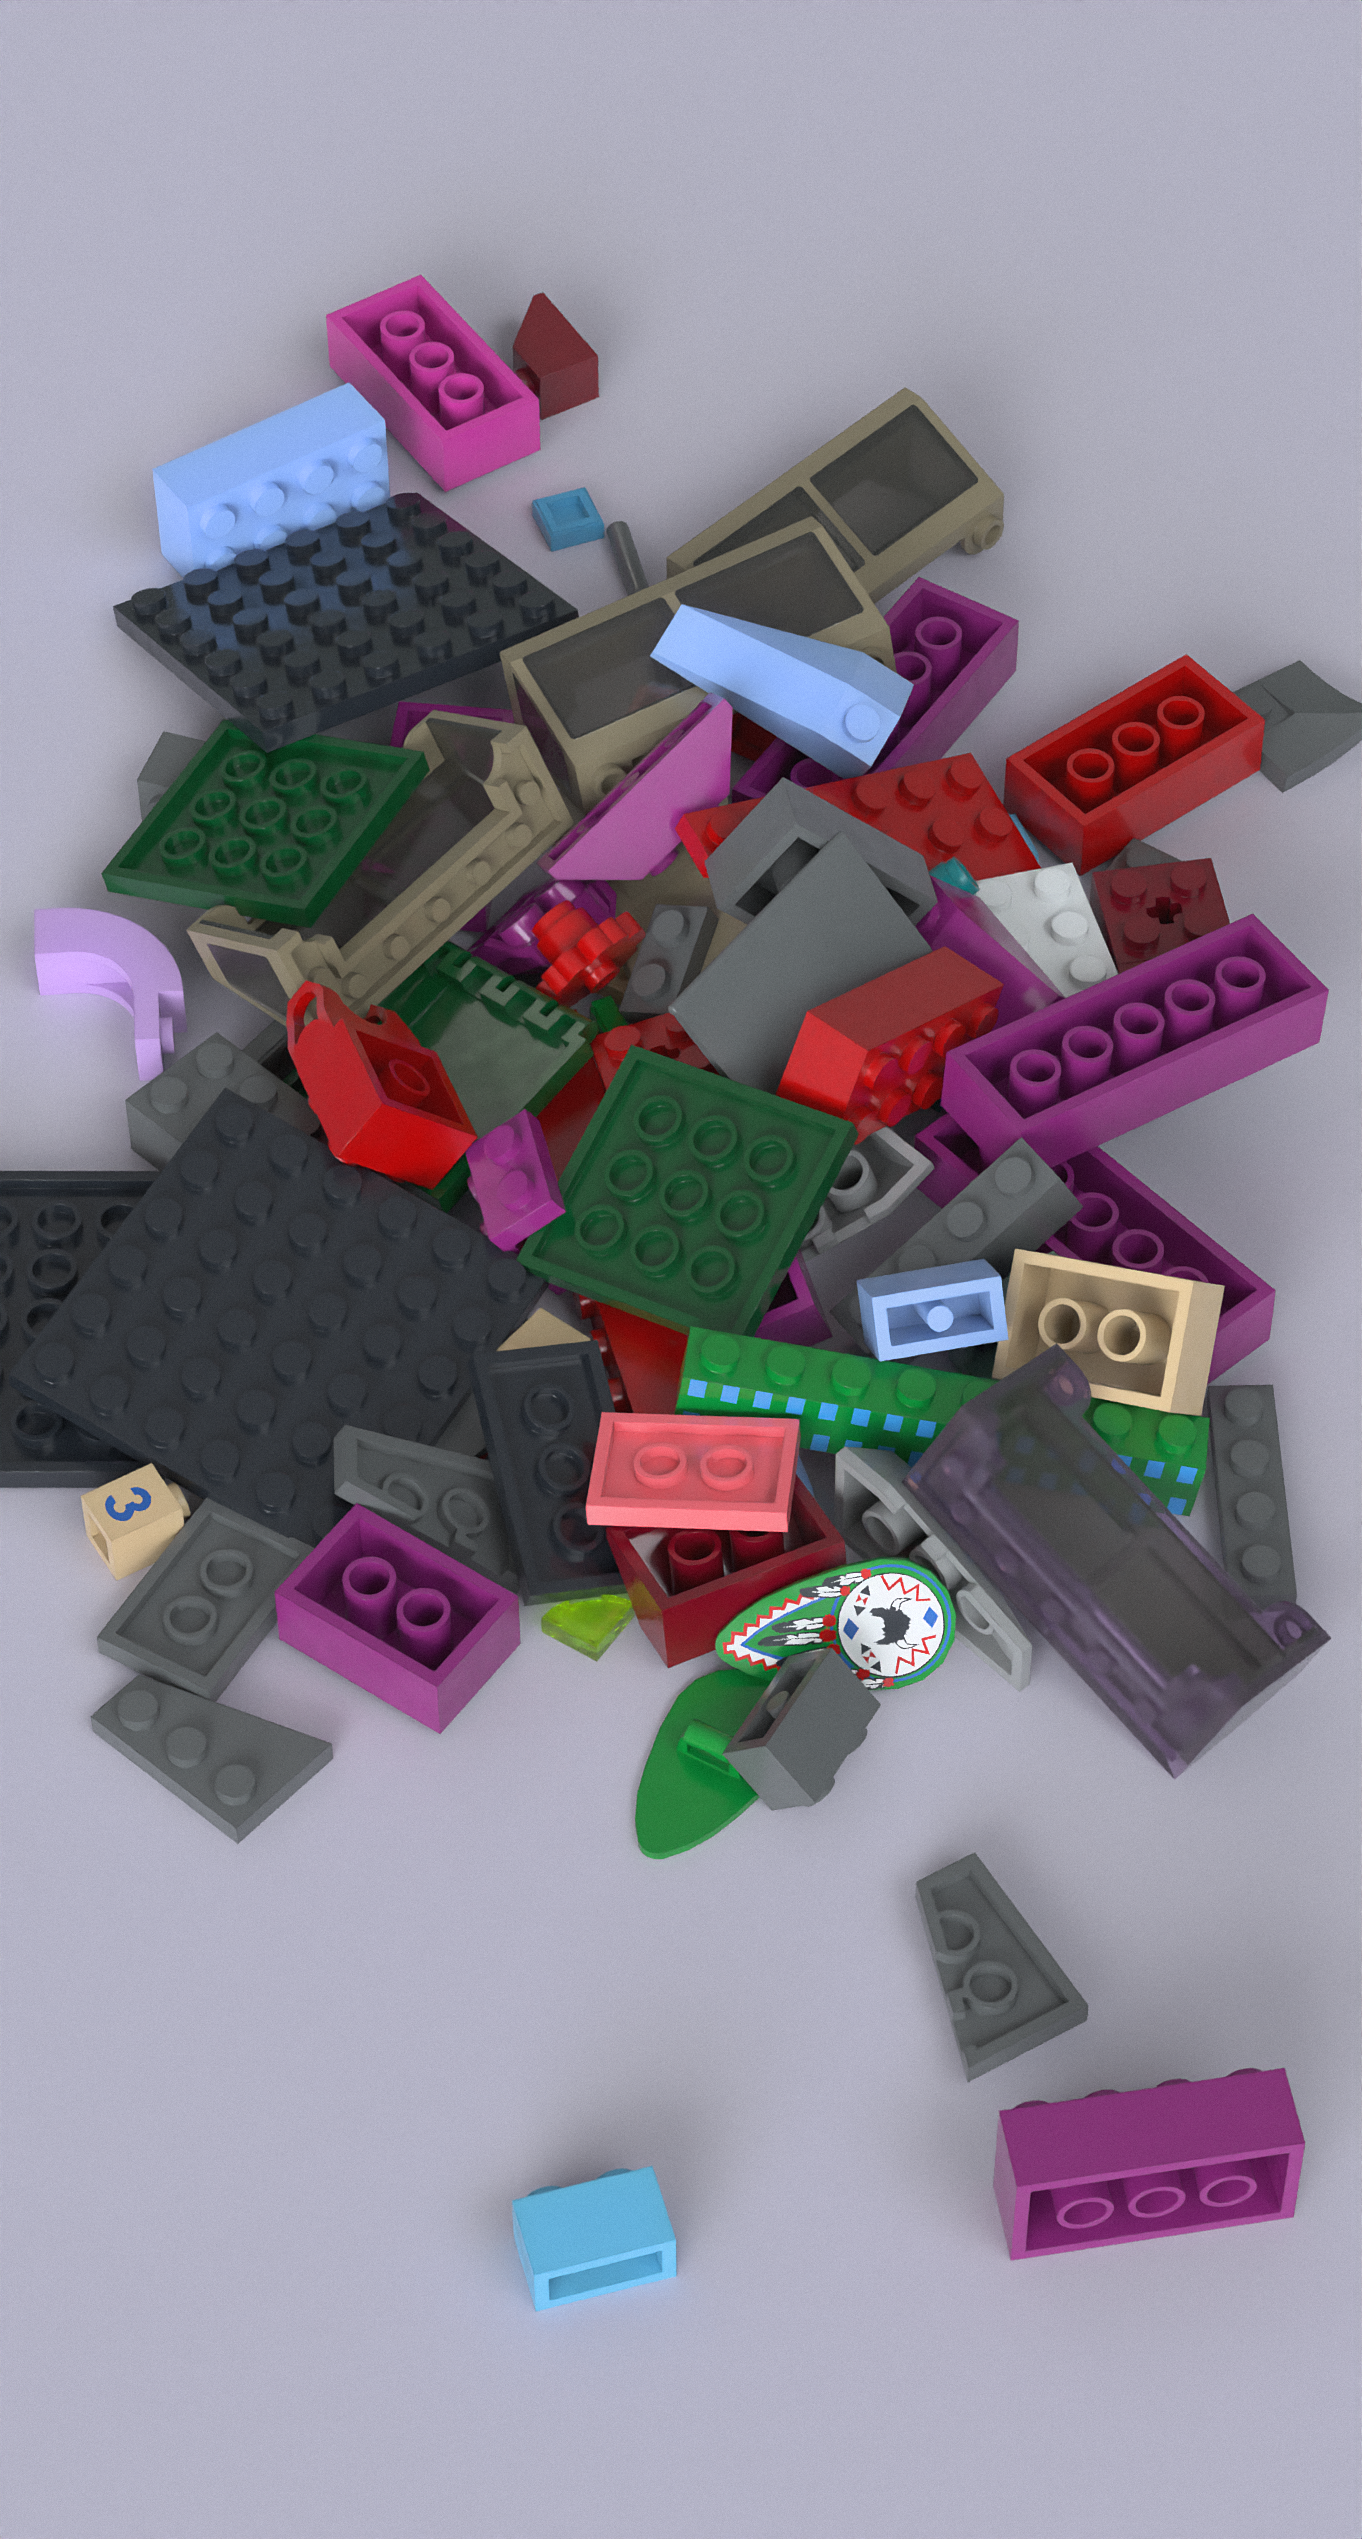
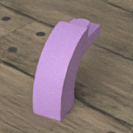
[34,908,188,1081]

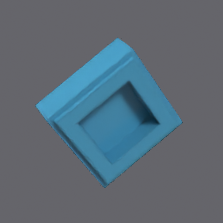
[532,487,605,552]

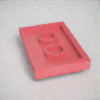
[586,1412,801,1532]

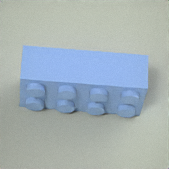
[152,382,390,577]

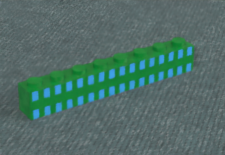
[674,1326,1210,1517]

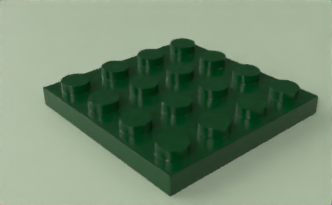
[101,719,430,928]
[516,1044,859,1337]

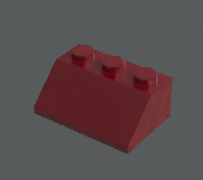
[606,1474,847,1668]

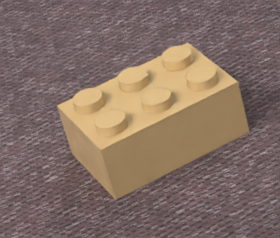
[992,1249,1225,1416]

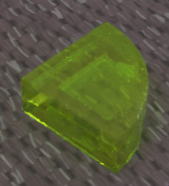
[541,1595,634,1662]

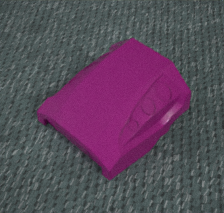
[467,877,617,975]

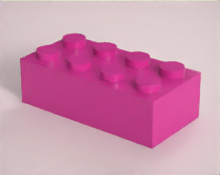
[326,275,541,492]

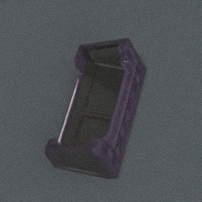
[902,1343,1331,1780]

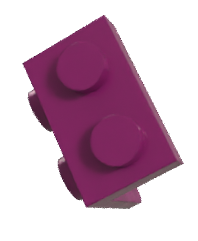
[465,1109,568,1296]

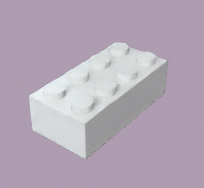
[974,863,1118,998]

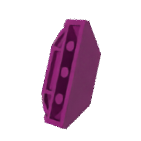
[537,692,733,880]

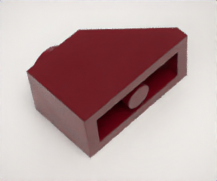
[512,292,599,420]

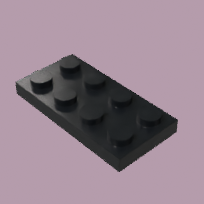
[467,1340,627,1606]

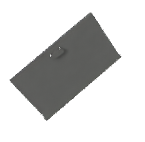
[668,831,933,1095]

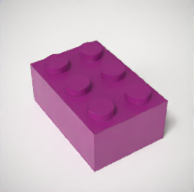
[274,1503,521,1734]

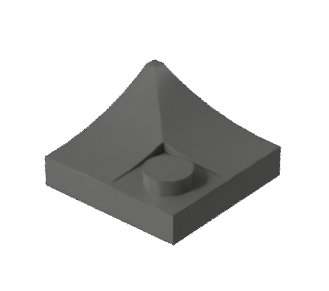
[1233,660,1362,793]

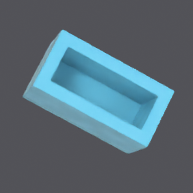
[512,2166,676,2311]

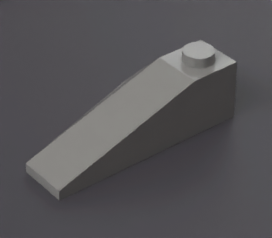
[800,1126,934,1263]
[834,1446,1032,1692]

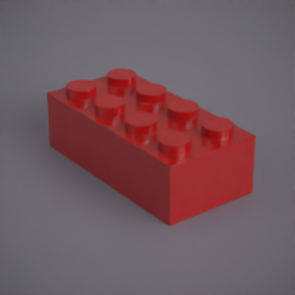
[1003,654,1265,876]
[776,946,1004,1145]

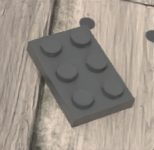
[97,1497,314,1702]

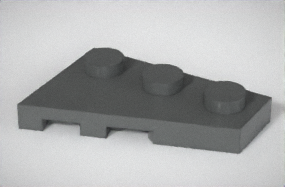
[334,1425,520,1594]
[91,1675,333,1844]
[915,1852,1089,2082]

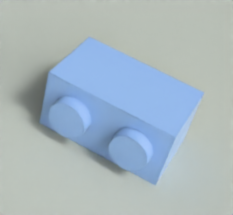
[856,1259,1009,1361]

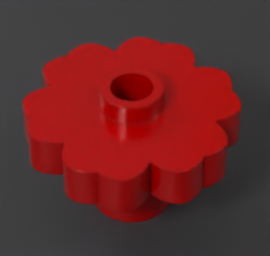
[531,900,647,1008]

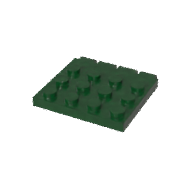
[282,940,598,1214]

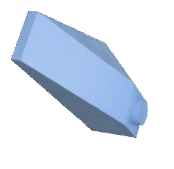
[650,604,914,779]

